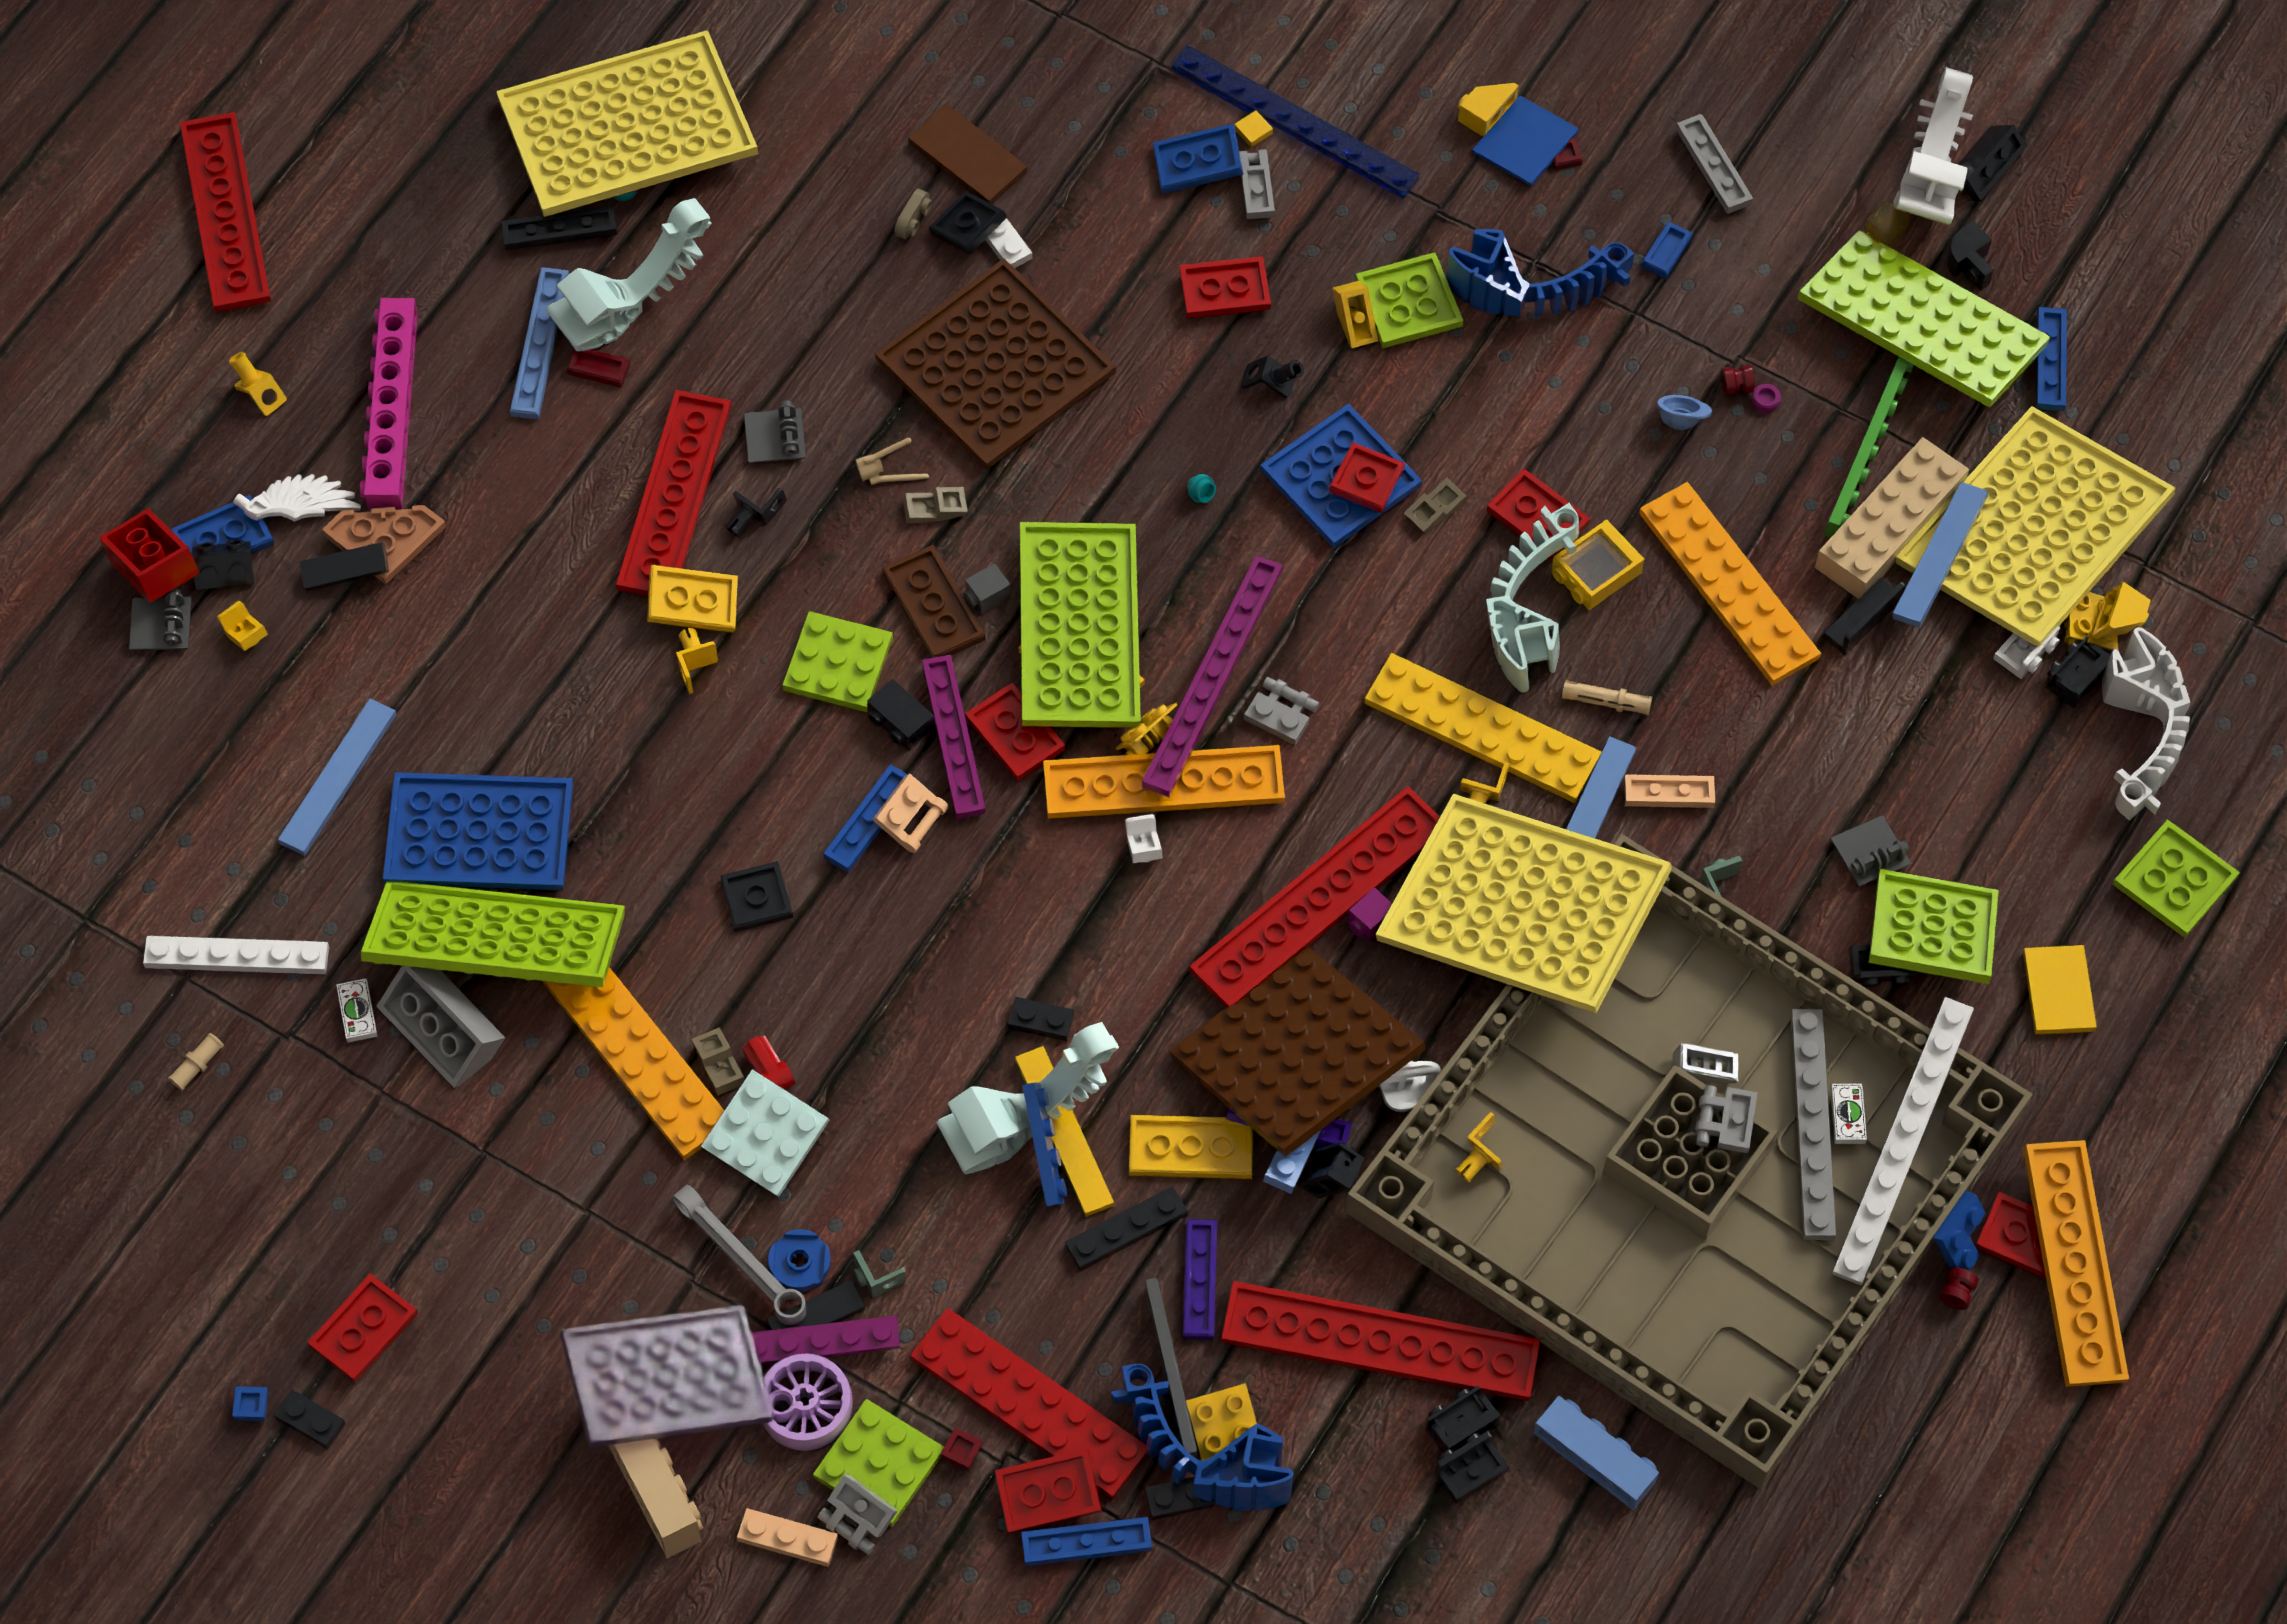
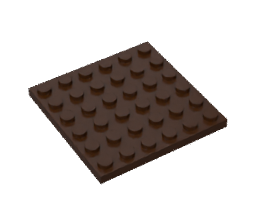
[875,258,1116,469]
[1169,947,1426,1157]

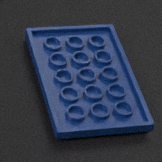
[383,772,574,890]

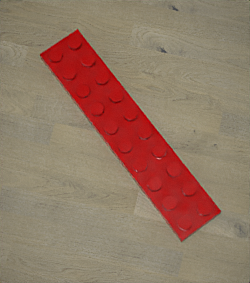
[1189,786,1440,1008]
[1221,1281,1540,1401]

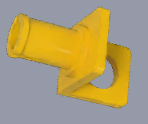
[229,352,287,416]
[676,628,718,694]
[1460,762,1509,804]
[1455,1112,1503,1183]

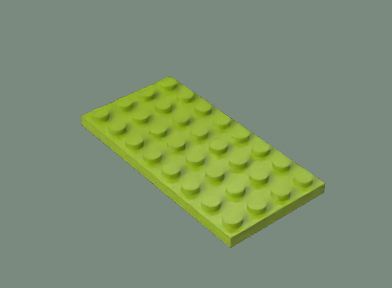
[1798,230,2050,408]
[1019,522,1141,728]
[361,881,625,987]

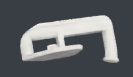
[1349,1061,1441,1112]

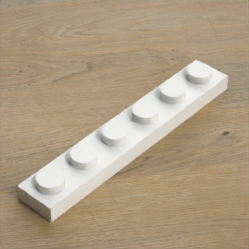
[143,936,329,974]

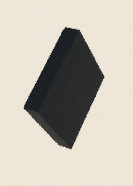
[929,191,1007,255]
[720,861,793,932]

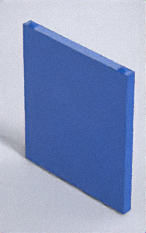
[1472,96,1579,186]

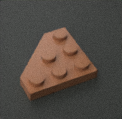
[322,505,446,584]

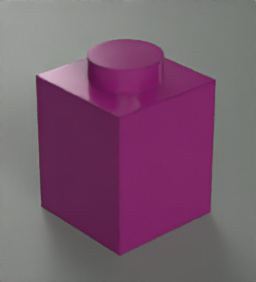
[1348,887,1392,942]

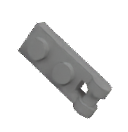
[1239,149,1275,219]

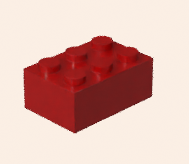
[99,508,200,603]

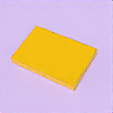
[647,565,738,632]
[2023,945,2097,1035]

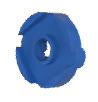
[768,1229,831,1292]

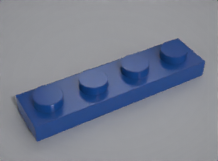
[2036,307,2067,412]
[823,764,907,873]
[1022,1082,1067,1206]
[1021,1517,1152,1566]

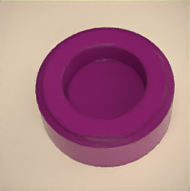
[1751,384,1781,413]

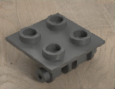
[744,400,806,464]
[129,588,192,650]
[1830,815,1912,887]

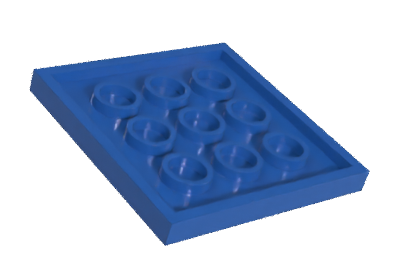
[1260,403,1422,549]

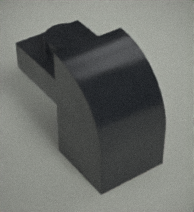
[1947,221,1994,291]

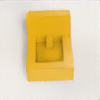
[217,601,268,651]

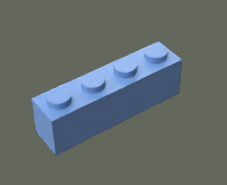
[1533,1396,1659,1510]

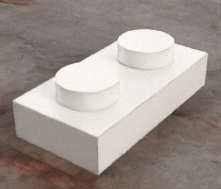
[985,218,1032,268]

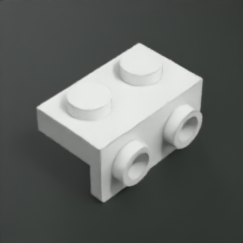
[1993,626,2060,679]

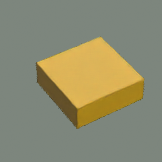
[1234,110,1273,148]

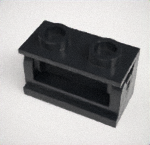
[2046,636,2111,708]
[867,679,935,751]
[1296,1142,1364,1199]
[1425,1386,1501,1453]

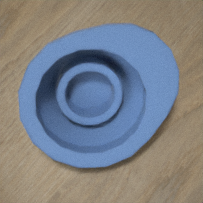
[1657,395,1712,430]

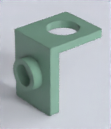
[1700,856,1742,896]
[853,1250,906,1298]

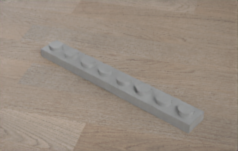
[1791,1009,1836,1240]

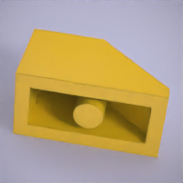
[1457,83,1519,137]
[1332,281,1378,348]
[2092,582,2151,640]

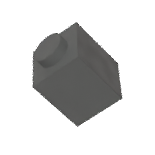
[964,563,1011,615]

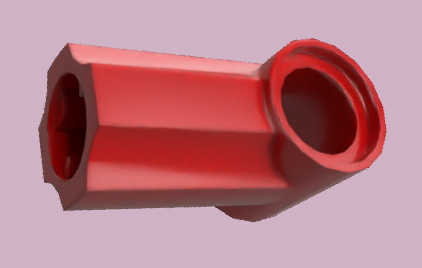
[742,1036,796,1090]

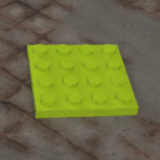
[1869,869,1999,984]

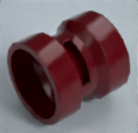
[1720,364,1755,396]
[1939,1267,1979,1310]

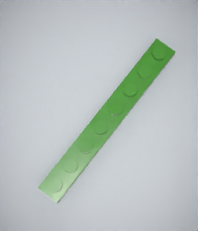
[1824,357,1914,538]

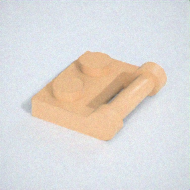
[872,773,949,853]

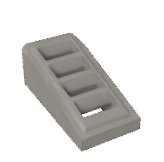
[1673,1043,1738,1084]

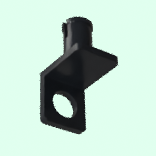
[1241,355,1304,398]
[724,488,787,538]

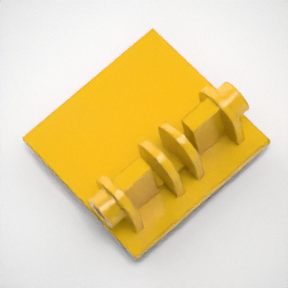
[2064,592,2118,651]
[1115,703,1177,755]
[1186,1383,1257,1460]

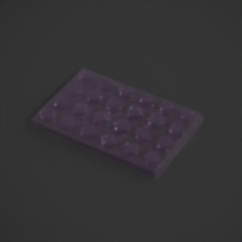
[560,1305,774,1448]

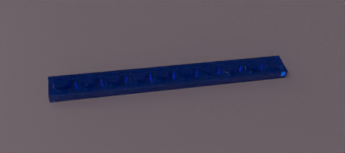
[1172,44,1420,199]

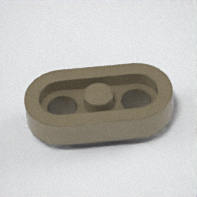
[894,188,932,240]

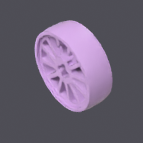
[757,1354,853,1451]

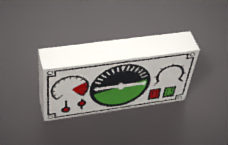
[337,979,378,1043]
[1830,1084,1867,1144]

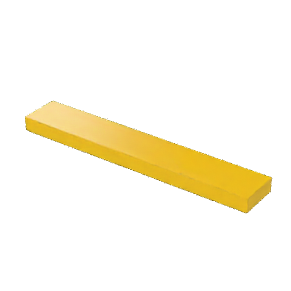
[1015,1046,1114,1217]

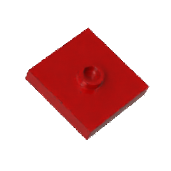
[1329,442,1405,513]

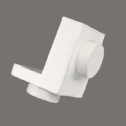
[1125,814,1163,863]

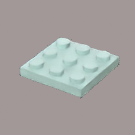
[701,1069,830,1197]

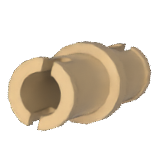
[168,1033,224,1091]

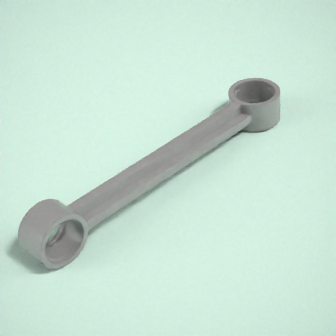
[672,1184,806,1325]

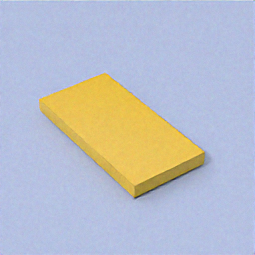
[1129,1115,1253,1179]

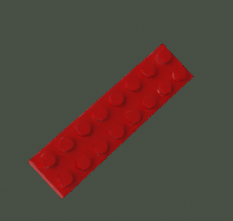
[180,112,271,312]
[616,390,732,596]
[910,1308,1148,1500]

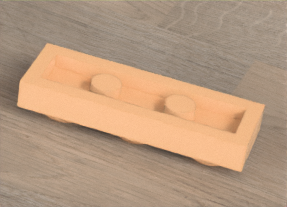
[1624,775,1715,808]
[737,1508,838,1567]

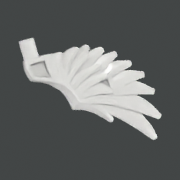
[233,474,361,522]

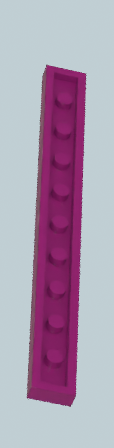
[1142,555,1283,797]

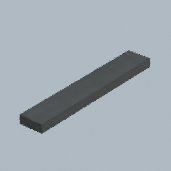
[1145,1278,1197,1459]

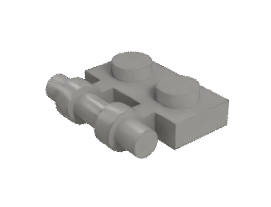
[1244,677,1319,745]
[1695,1085,1758,1153]
[817,1473,898,1555]

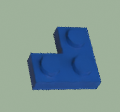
[1933,1191,1985,1271]

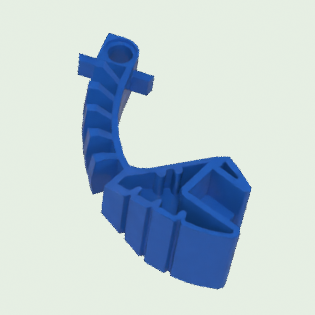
[1446,229,1634,317]
[1111,1364,1293,1511]

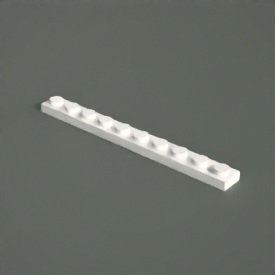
[1833,997,1974,1286]

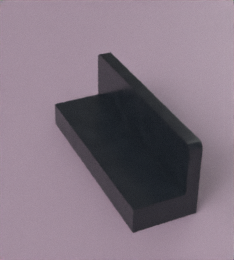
[1958,125,2027,201]
[1823,578,1906,655]

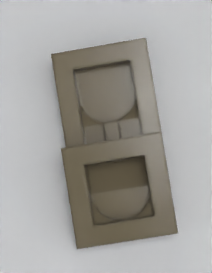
[1404,477,1468,533]
[903,487,968,524]
[692,1027,745,1096]

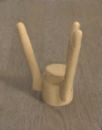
[855,438,929,485]

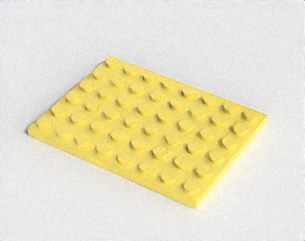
[496,30,758,217]
[1896,406,2175,647]
[1376,794,1672,1013]

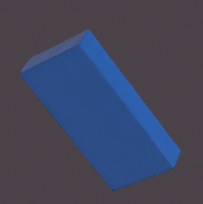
[1641,221,1693,279]

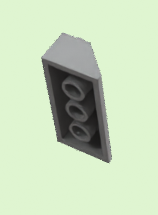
[377,966,505,1088]

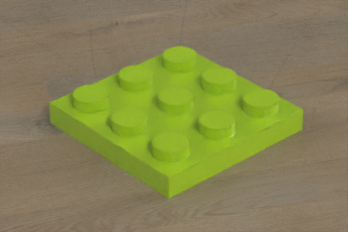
[1355,252,1463,348]
[783,611,893,712]
[2112,819,2240,938]
[813,1399,944,1527]

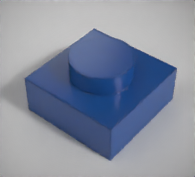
[232,1387,269,1421]

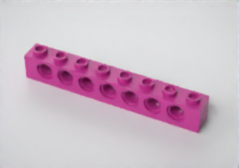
[360,298,418,509]

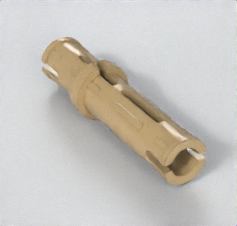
[1562,680,1652,715]

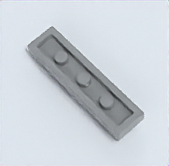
[1676,114,1753,214]

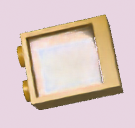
[1551,519,1644,610]

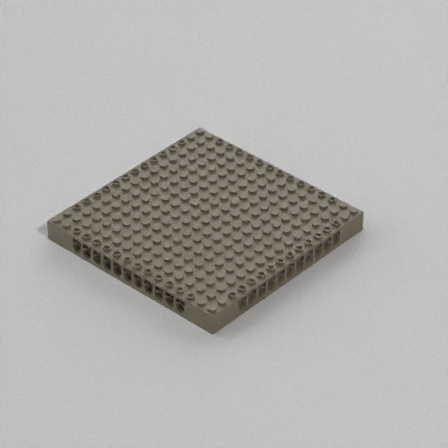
[1345,834,2033,1490]

